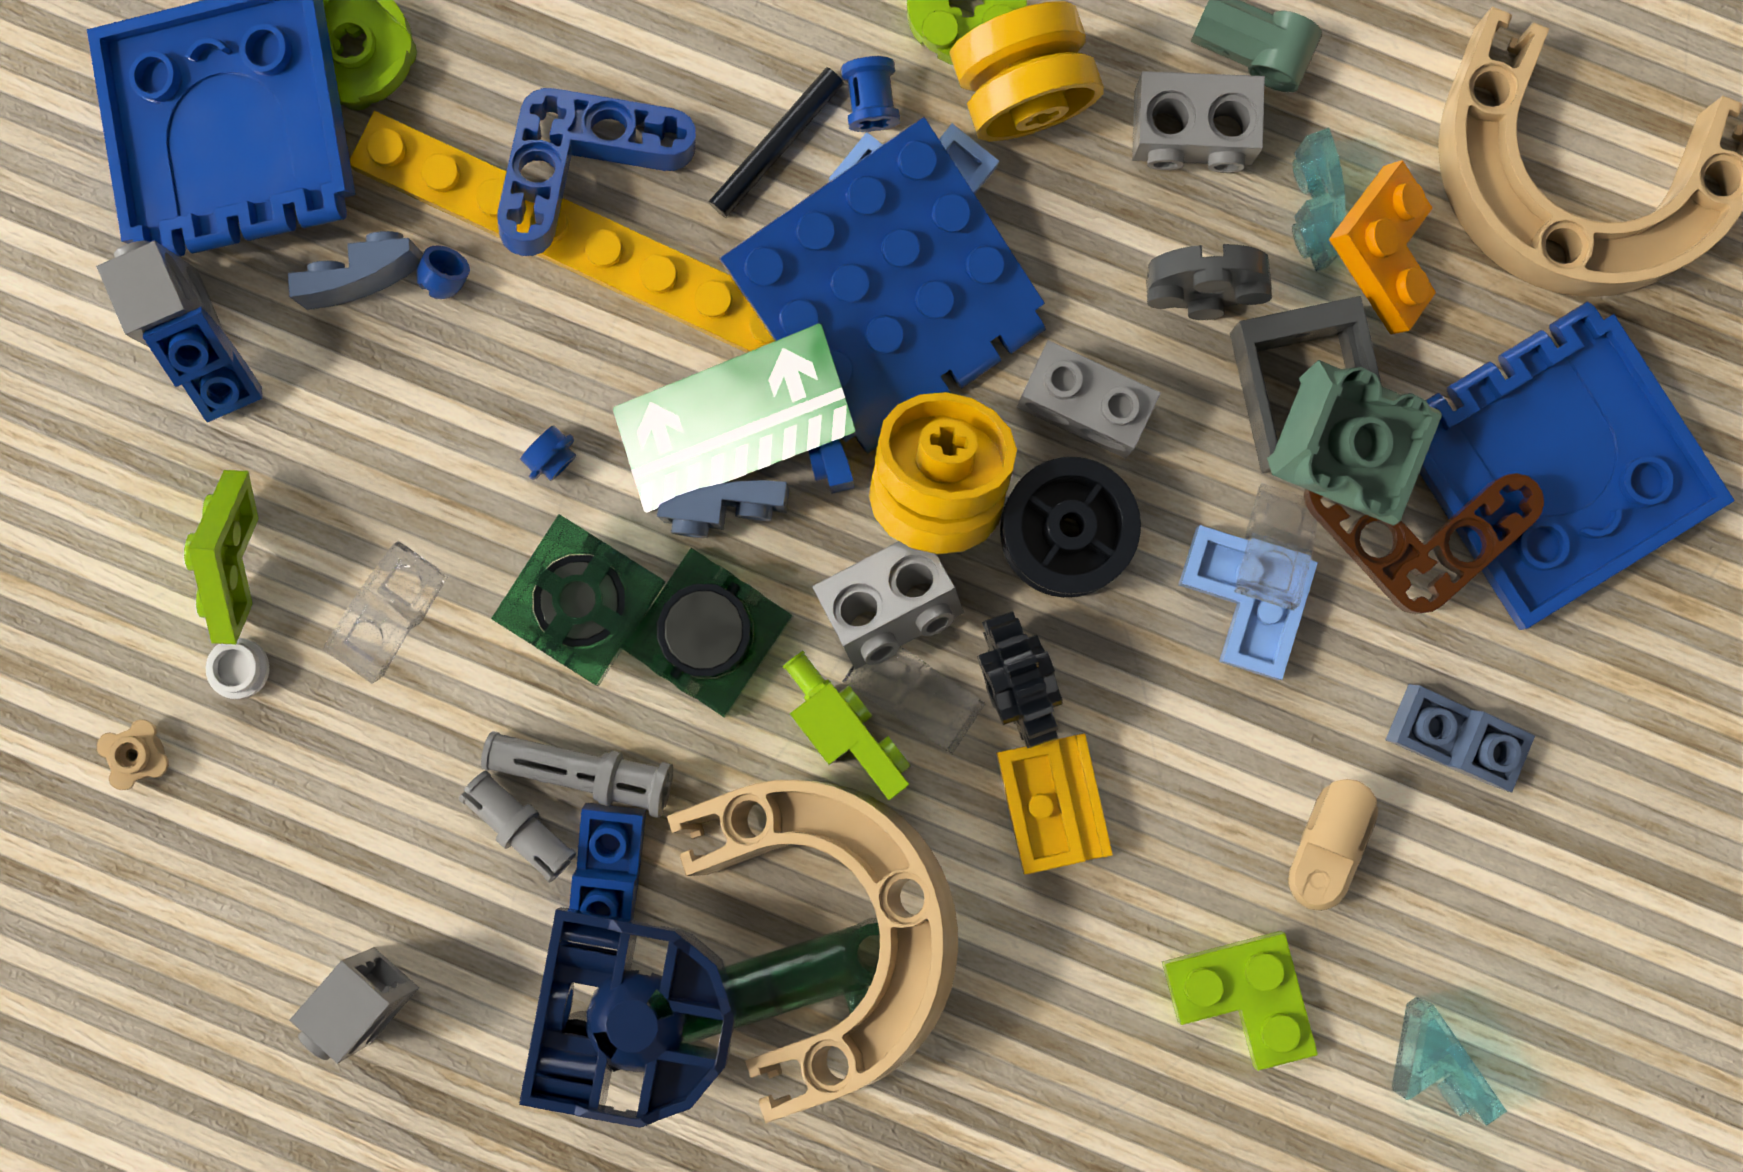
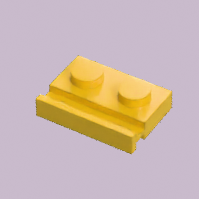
[996,733,1113,875]

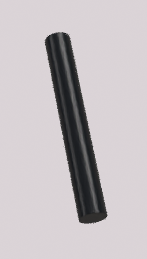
[708,67,844,218]

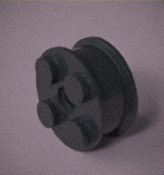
[1000,457,1141,598]

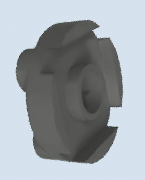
[1146,244,1272,320]

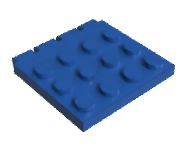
[87,0,356,257]
[719,117,1046,454]
[1420,302,1735,630]

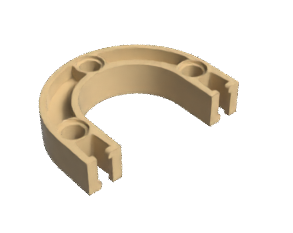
[1438,7,1743,297]
[667,780,958,1123]

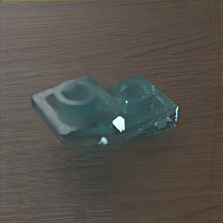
[1292,128,1346,272]

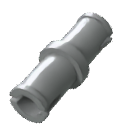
[459,770,577,883]

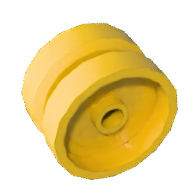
[949,1,1104,142]
[869,392,1017,554]

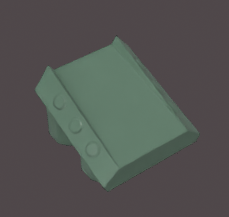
[1267,360,1442,526]

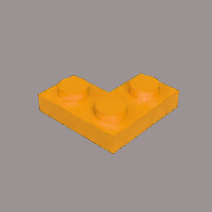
[1329,160,1436,335]

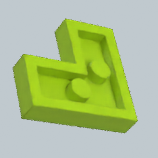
[184,470,259,645]
[1161,931,1318,1071]

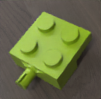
[782,651,911,800]

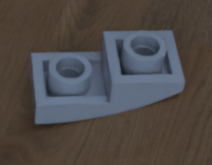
[288,231,423,310]
[657,480,790,538]
[1385,684,1535,793]

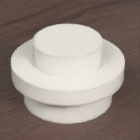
[206,638,269,699]

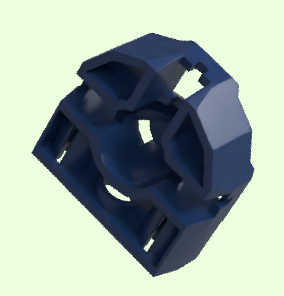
[519,907,737,1128]

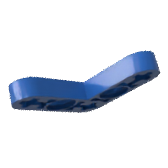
[497,88,696,256]

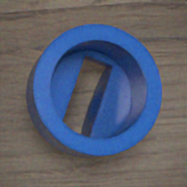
[416,245,470,299]

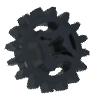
[977,611,1063,749]

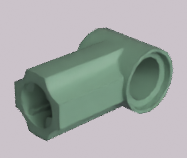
[1191,0,1322,92]

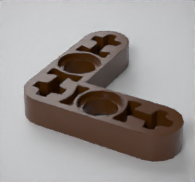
[1304,473,1544,614]

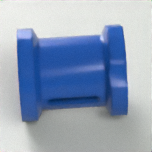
[841,56,900,132]

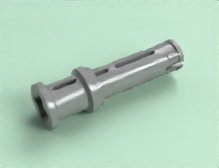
[481,731,673,818]

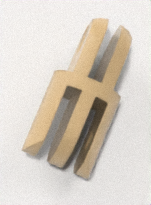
[1288,779,1378,911]

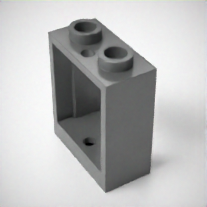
[1230,296,1382,480]

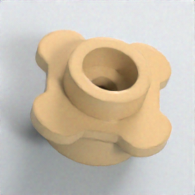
[97,720,169,790]

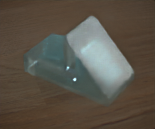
[1392,997,1507,1126]

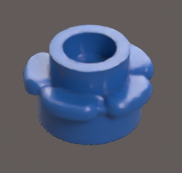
[520,425,576,481]

